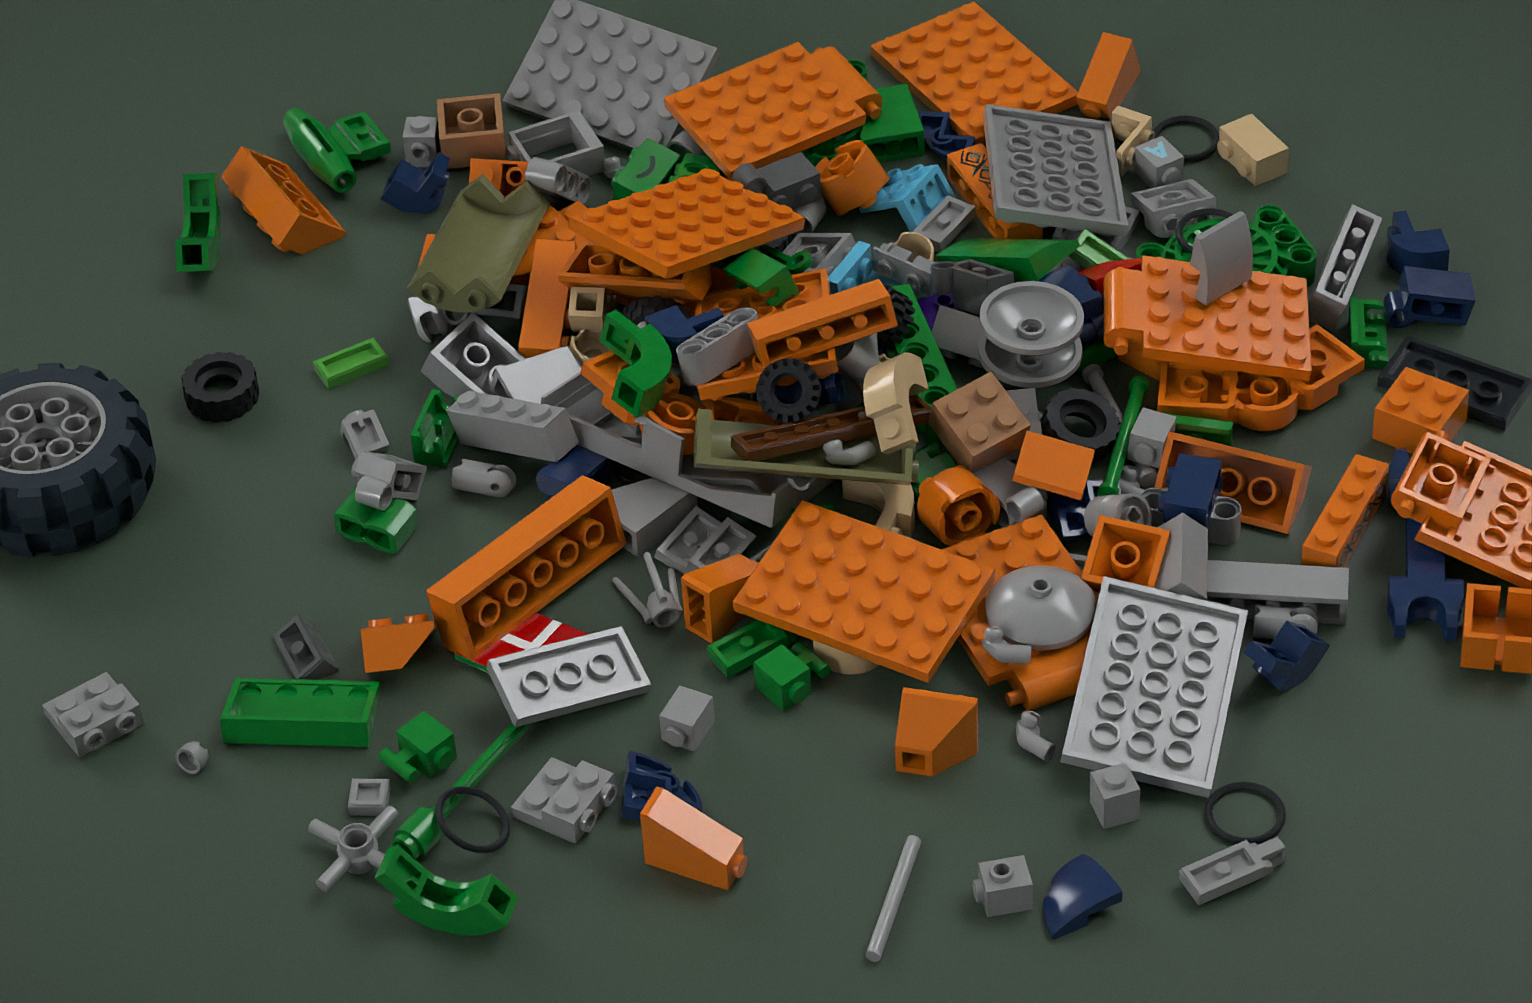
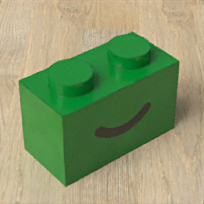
[611,138,680,200]

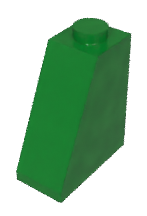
[860,84,925,163]

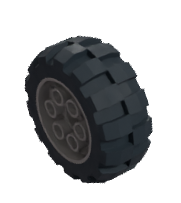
[0,363,156,557]

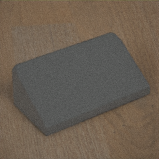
[272,613,339,680]

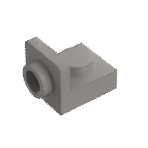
[340,409,389,459]

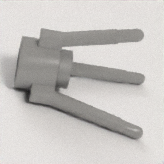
[612,552,683,628]

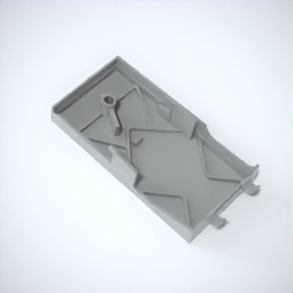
[541,371,836,528]

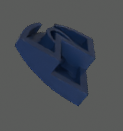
[918,111,976,159]
[1046,480,1121,541]
[621,751,703,820]
[1044,854,1123,940]

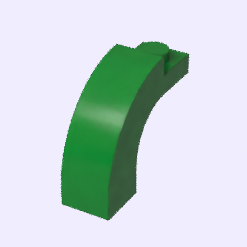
[175,173,221,272]
[599,310,672,418]
[375,844,519,936]

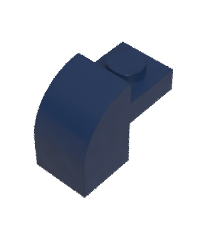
[381,152,450,213]
[1386,210,1450,274]
[645,305,724,365]
[1244,621,1330,690]

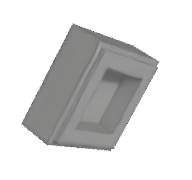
[348,779,391,816]

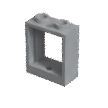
[506,110,605,192]

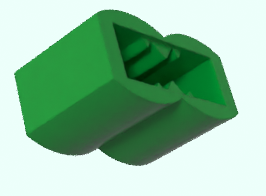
[334,487,418,554]

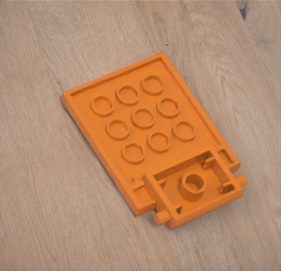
[664,42,883,181]
[1104,255,1312,381]
[1391,430,1532,589]
[942,514,1099,711]

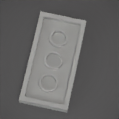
[486,626,651,727]

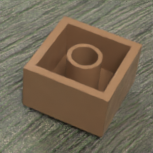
[437,93,507,169]
[928,372,1031,473]

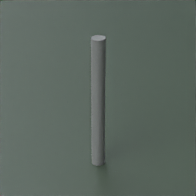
[865,835,921,962]

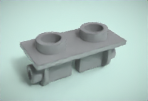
[873,242,936,296]

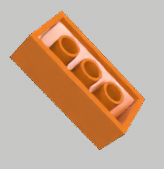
[221,146,346,255]
[558,241,713,302]
[1154,431,1312,534]

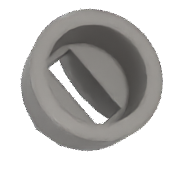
[176,741,209,774]

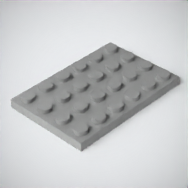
[502,0,721,151]
[983,104,1128,237]
[1060,576,1248,798]

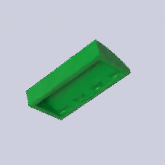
[935,238,1080,281]
[220,678,380,747]

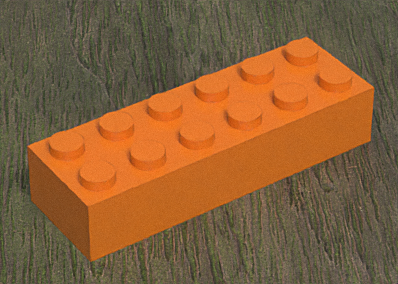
[426,475,627,661]

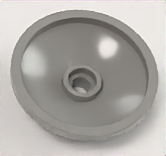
[980,281,1084,356]
[978,333,1082,389]
[986,565,1096,651]

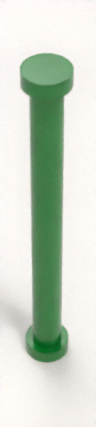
[1097,376,1151,496]

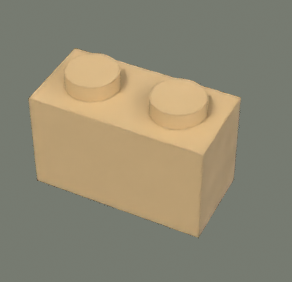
[1217,113,1289,187]

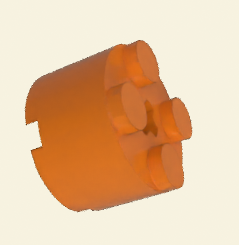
[815,140,889,216]
[917,465,1000,546]

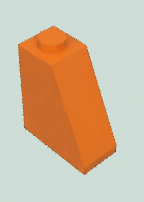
[1076,32,1141,120]
[681,553,759,643]
[640,787,748,891]

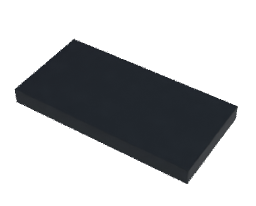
[1377,336,1532,431]

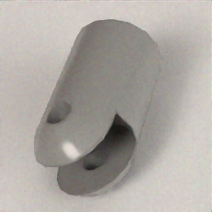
[407,297,448,343]
[451,459,516,497]
[1253,605,1318,640]

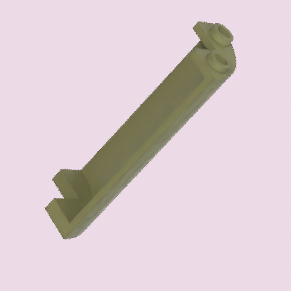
[407,174,550,312]
[694,409,919,485]

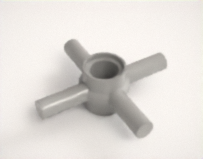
[308,806,399,892]

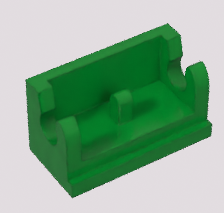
[723,248,799,306]
[1348,296,1388,368]
[410,389,459,468]

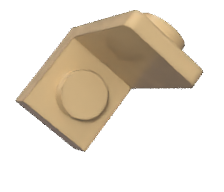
[1111,106,1155,177]

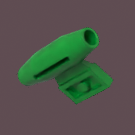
[283,108,391,193]

